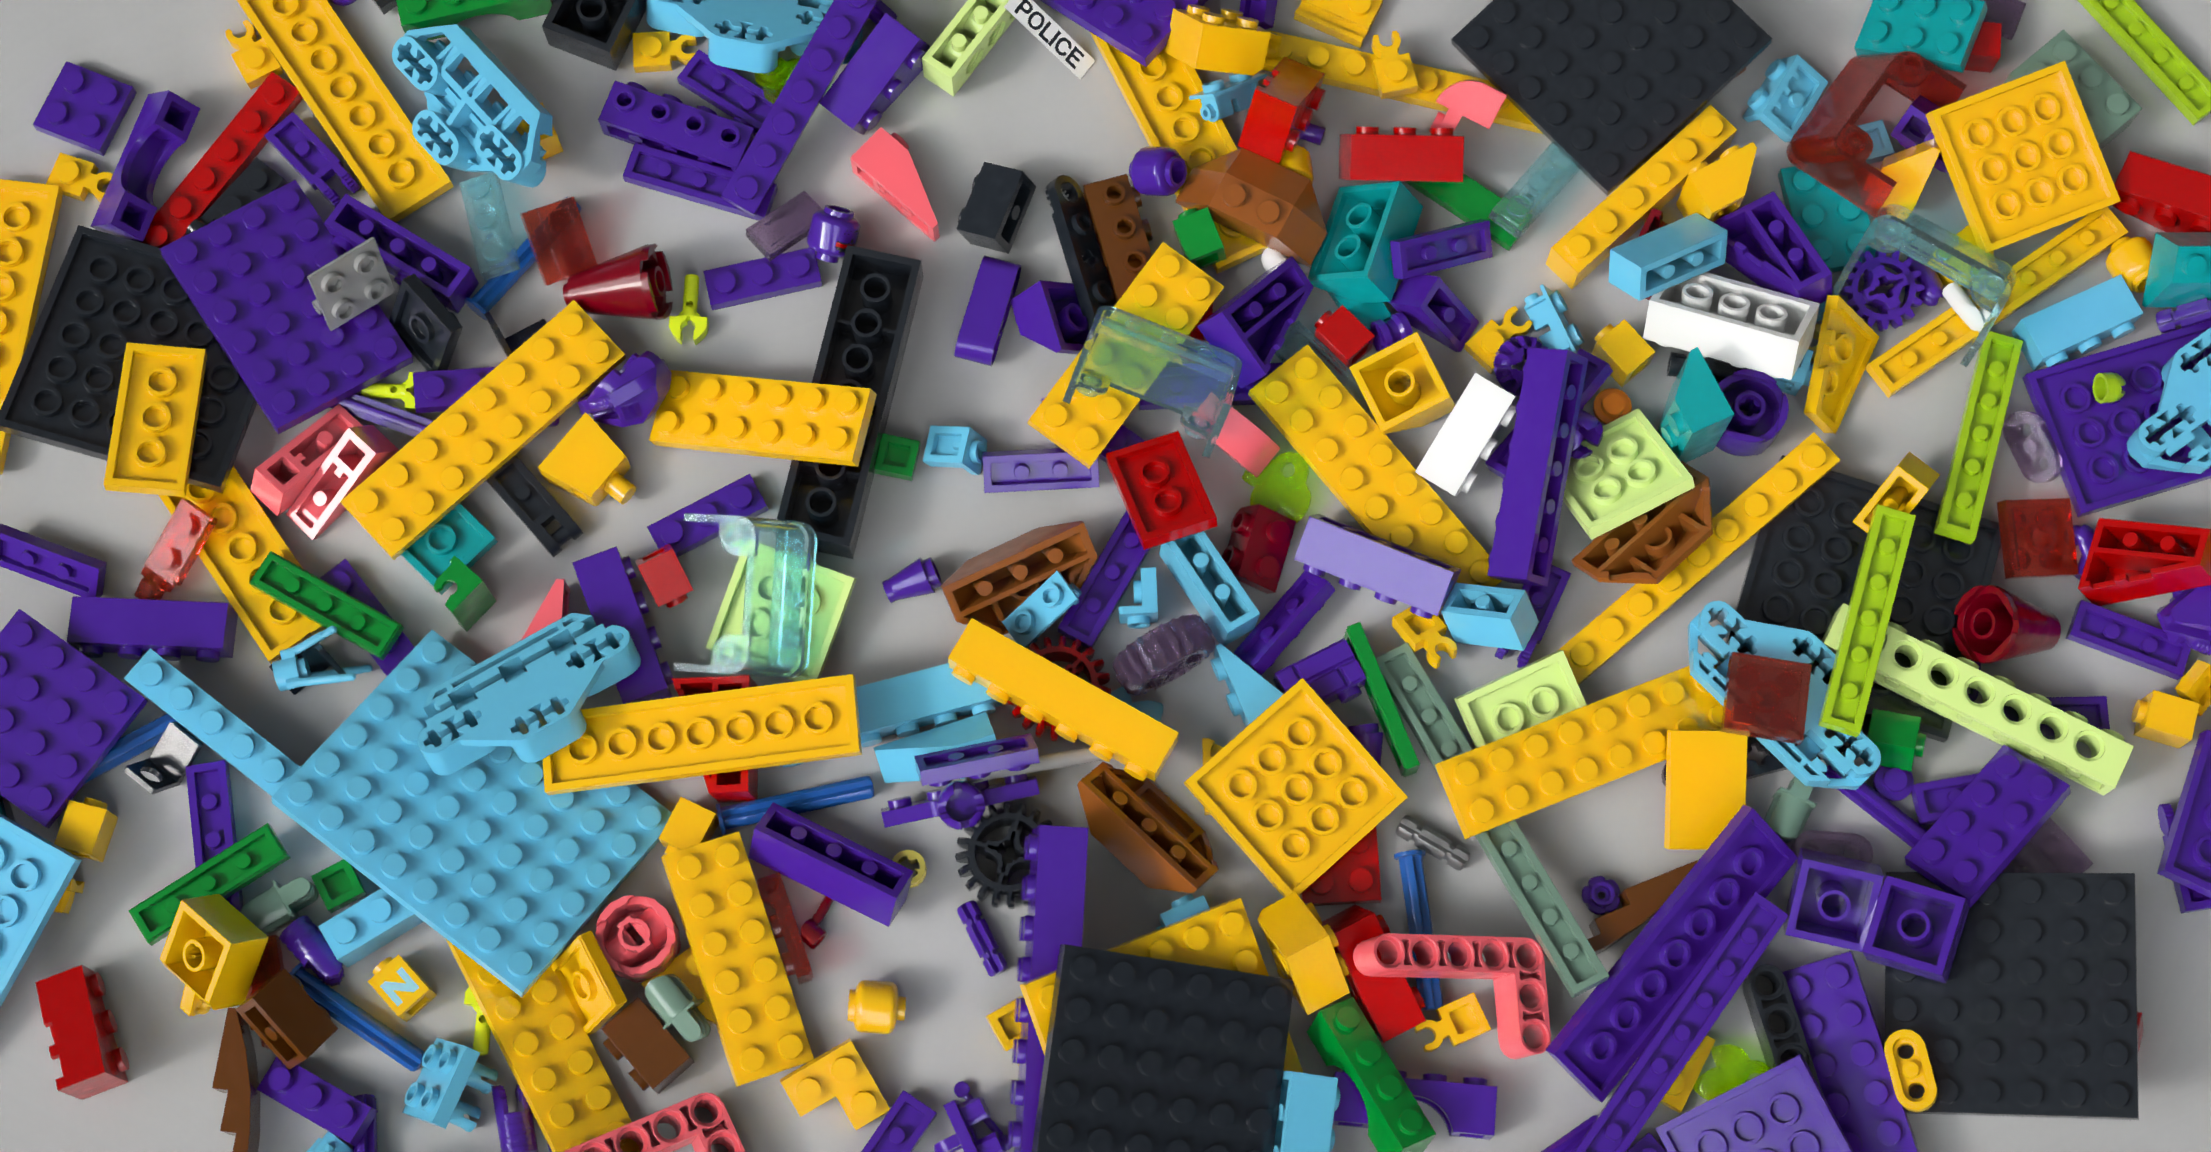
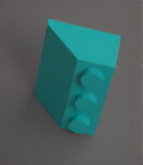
[1308,181,1423,304]
[2142,232,2211,308]
[1657,347,1734,463]

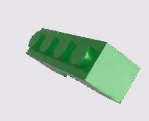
[396,0,553,41]
[1306,997,1436,1152]

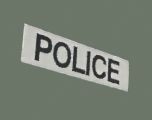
[1004,0,1095,80]

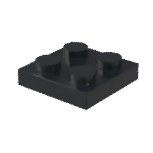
[389,273,463,371]

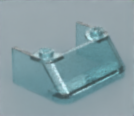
[1832,204,2016,367]
[1063,306,1242,458]
[674,513,817,678]

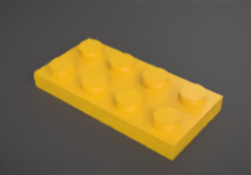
[103,342,207,497]

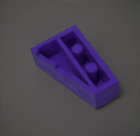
[819,13,931,135]
[1713,191,1832,304]
[1197,256,1314,388]

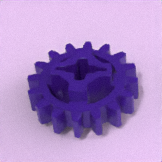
[1839,248,1925,332]

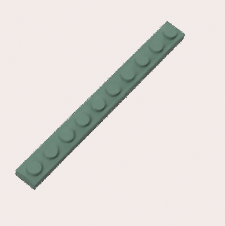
[1376,642,1609,999]

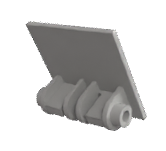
[307,237,395,331]

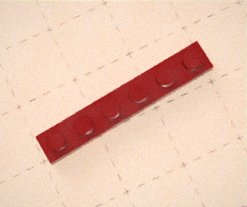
[141,72,303,248]

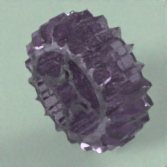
[1113,614,1216,695]

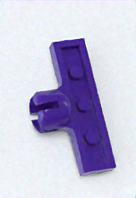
[1485,348,1613,478]
[881,773,1040,830]

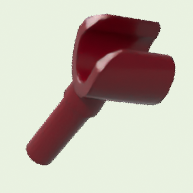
[800,896,834,949]

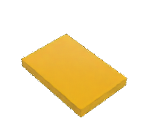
[1664,729,1748,850]

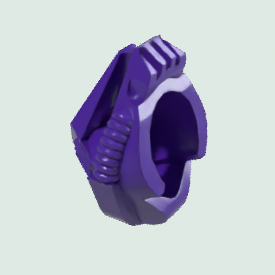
[578,351,672,427]
[2157,585,2211,656]

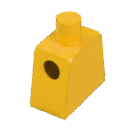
[538,413,636,506]

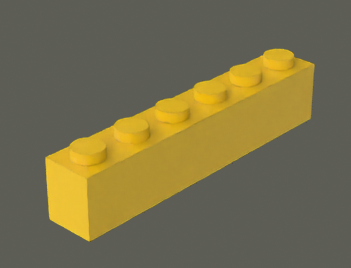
[1546,104,1737,289]
[948,618,1179,782]

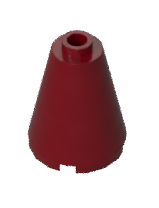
[563,243,673,320]
[1952,585,2061,663]

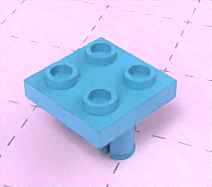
[402,1038,498,1132]

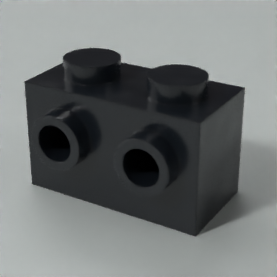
[956,162,1036,254]

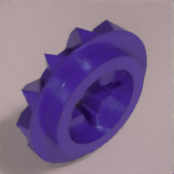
[1494,335,1548,396]

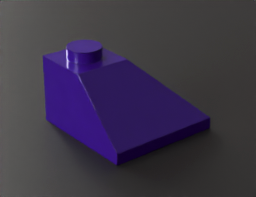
[1010,280,1091,354]

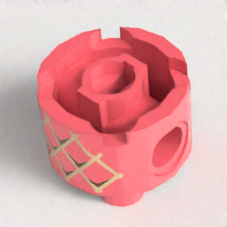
[595,895,681,983]

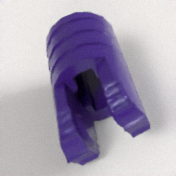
[279,915,345,987]
[491,1083,538,1152]

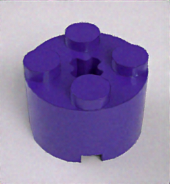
[1716,369,1789,456]

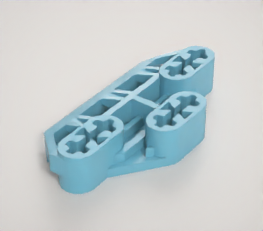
[646,0,863,73]
[392,24,553,188]
[2127,328,2211,474]
[1688,601,1881,790]
[417,613,641,775]

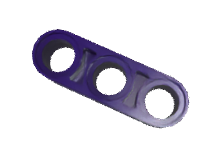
[954,255,1021,366]

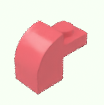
[1429,80,1507,132]
[1188,392,1281,478]

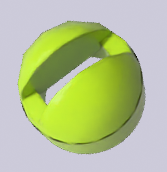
[2092,372,2126,404]

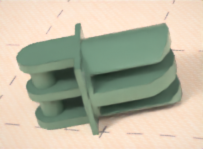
[1764,777,1817,844]
[241,877,319,934]
[645,974,711,1042]

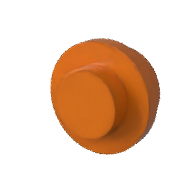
[1593,388,1632,425]

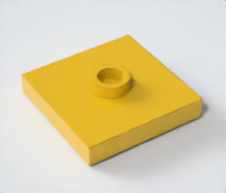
[551,931,628,1036]

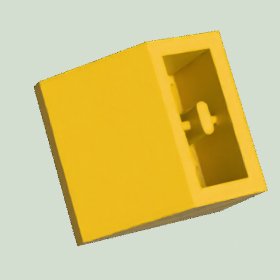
[1676,142,1757,222]

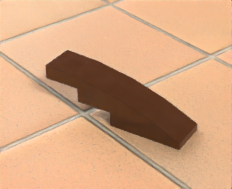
[1587,860,1698,955]
[212,1008,260,1152]

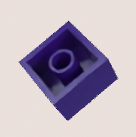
[1783,848,1884,952]
[1862,875,1970,984]

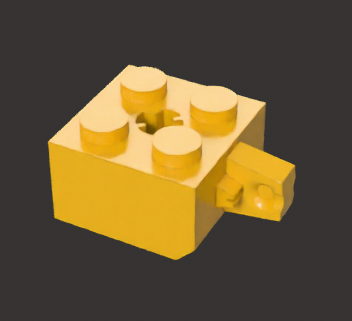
[1165,4,1281,76]
[1257,892,1350,1015]
[160,894,269,1016]

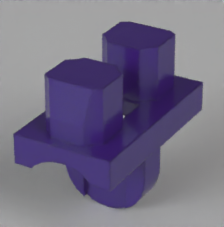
[934,1097,1007,1152]

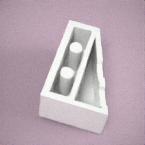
[1415,373,1518,497]

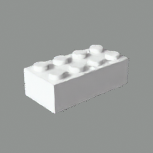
[1643,272,1820,380]

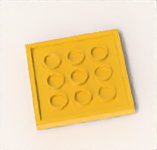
[1925,61,2121,255]
[1184,678,1408,897]

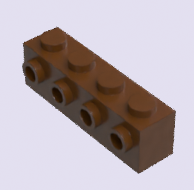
[1083,174,1154,302]

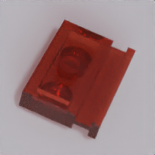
[520,196,597,286]

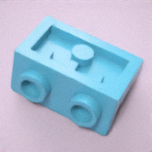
[1742,54,1828,143]

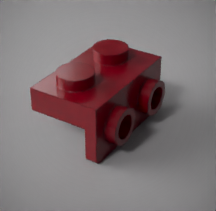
[1221,504,1296,594]

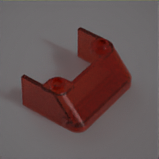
[1786,51,1967,218]

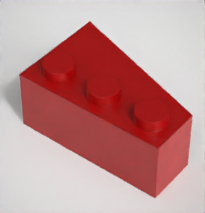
[1238,56,1326,164]
[1339,126,1464,182]
[2112,151,2211,232]
[2078,518,2211,606]
[672,675,758,803]
[1321,905,1426,1043]
[35,965,130,1100]

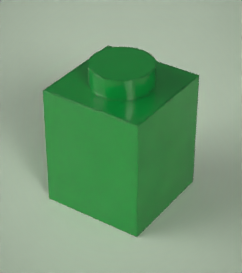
[1172,207,1227,269]
[1868,709,1927,772]

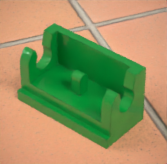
[433,555,496,632]

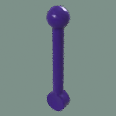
[954,1081,1012,1150]

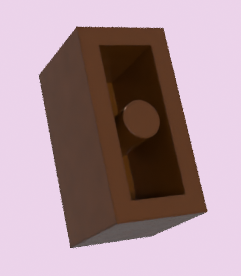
[235,969,338,1070]
[601,997,694,1094]

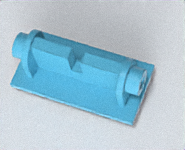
[1189,73,1267,122]
[1524,284,1584,353]
[1002,571,1082,648]

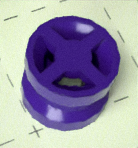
[1370,312,1413,352]

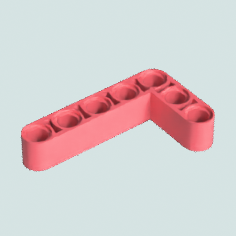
[1353,933,1551,1060]
[563,1092,746,1152]

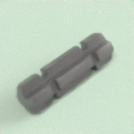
[1396,815,1470,871]

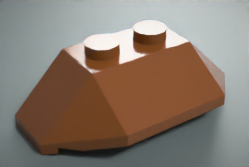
[1176,148,1327,267]
[1571,461,1713,584]
[941,521,1098,635]
[1077,762,1219,894]

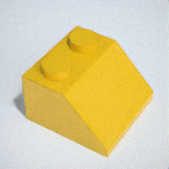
[1349,332,1455,434]

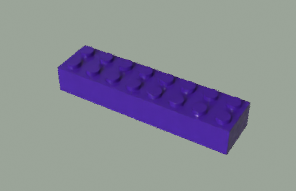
[1007,825,1088,1152]

